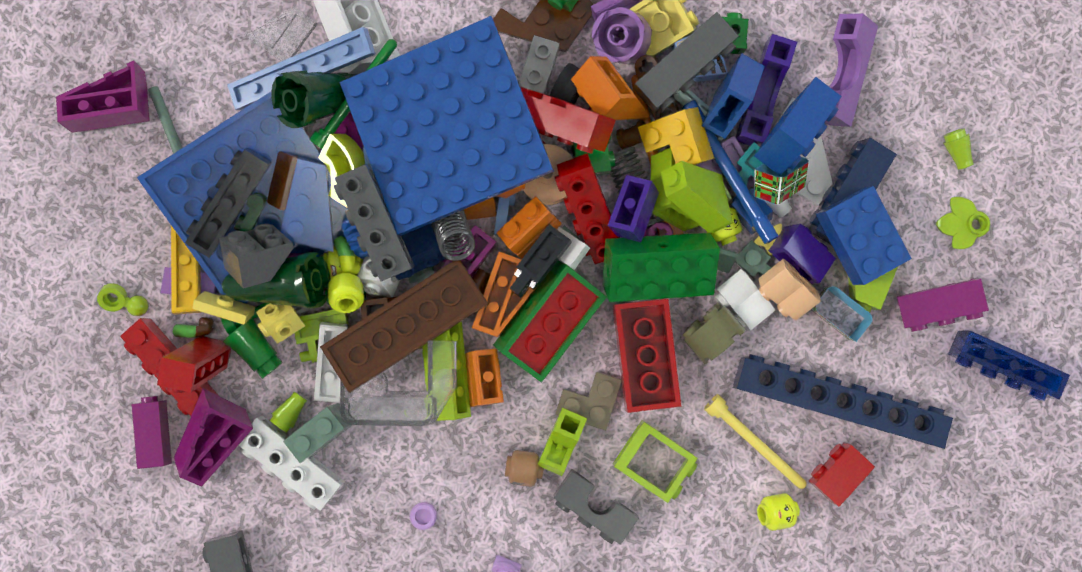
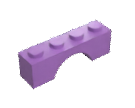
[825,13,878,127]

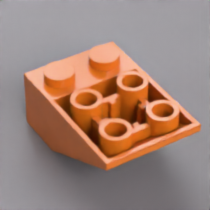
[571,56,650,120]

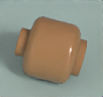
[505,450,544,487]

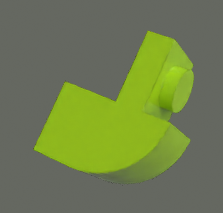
[538,408,587,476]

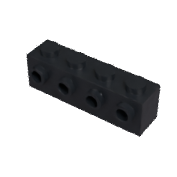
[185,148,272,258]

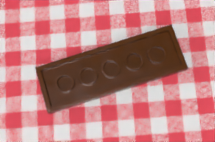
[320,260,488,393]

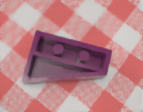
[56,60,150,133]
[897,277,989,332]
[174,388,253,487]

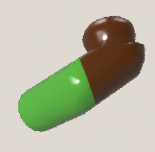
[173,317,214,338]

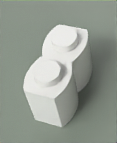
[714,269,775,331]

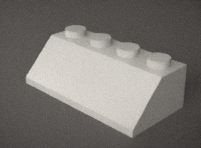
[313,0,400,74]

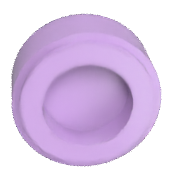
[410,502,437,530]

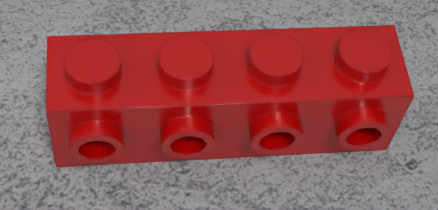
[554,153,620,265]
[120,318,219,416]
[155,336,231,393]

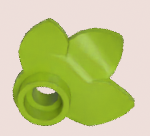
[936,197,990,249]

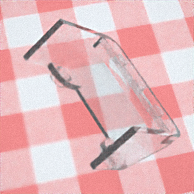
[340,341,457,426]

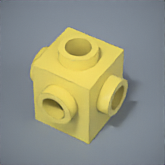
[256,303,305,344]

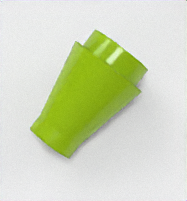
[943,128,974,170]
[269,392,307,433]

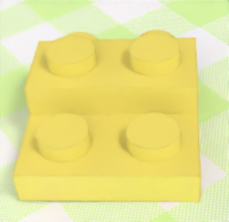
[630,0,699,56]

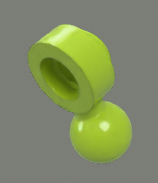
[97,283,149,316]

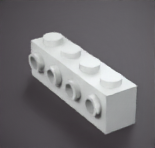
[239,416,345,510]

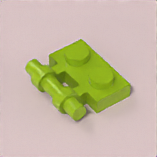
[294,309,349,363]

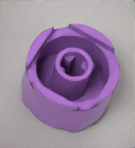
[592,7,652,64]

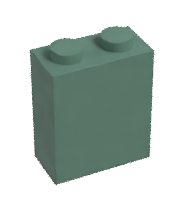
[283,403,355,463]

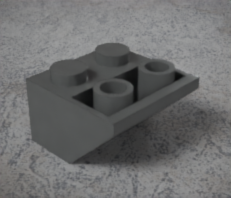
[219,224,293,288]

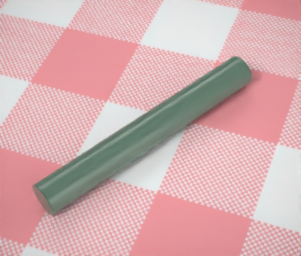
[148,86,182,154]

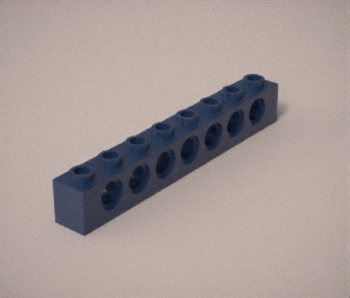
[732,354,953,449]

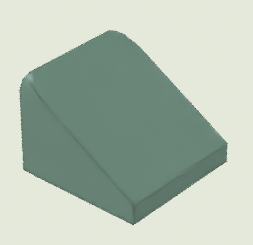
[717,248,738,273]

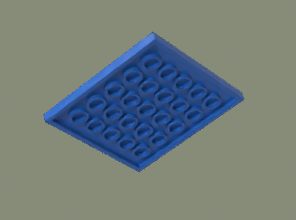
[340,16,554,236]
[137,92,348,303]

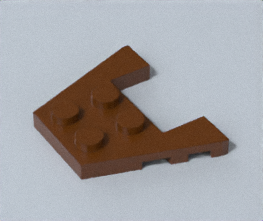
[493,0,593,53]

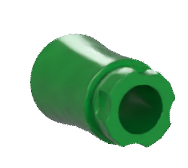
[223,318,283,379]

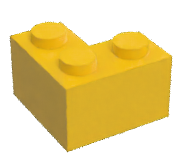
[638,107,714,165]

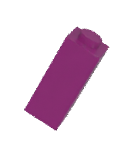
[131,396,172,469]

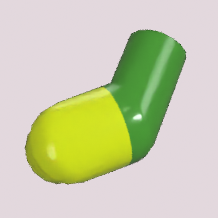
[333,236,360,275]

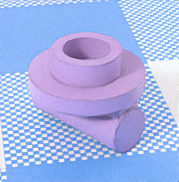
[492,555,522,572]

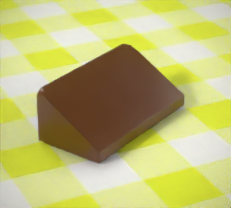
[267,151,299,211]

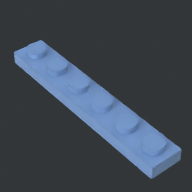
[227,27,376,110]

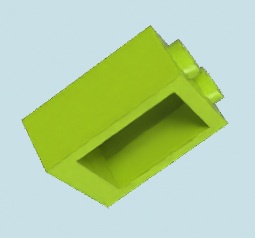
[613,420,698,503]

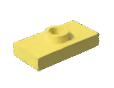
[192,291,255,325]

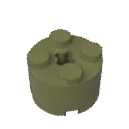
[682,302,746,364]

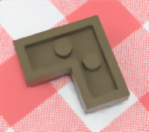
[555,372,622,431]

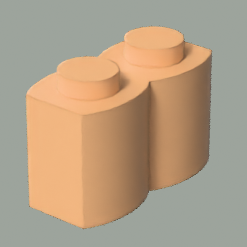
[758,259,821,320]

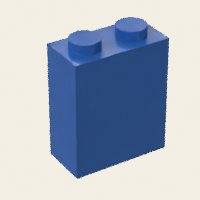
[702,53,765,139]

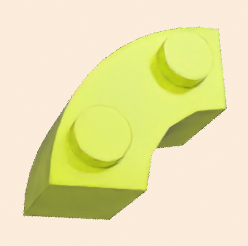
[319,134,365,207]

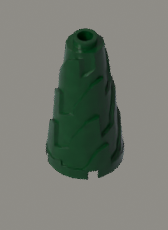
[271,71,358,128]
[222,252,330,308]

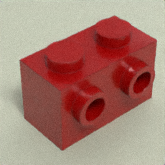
[809,442,875,507]

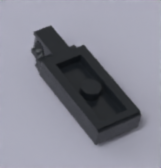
[510,224,572,298]

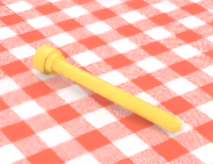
[704,394,807,489]

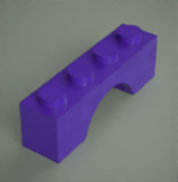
[735,34,798,146]

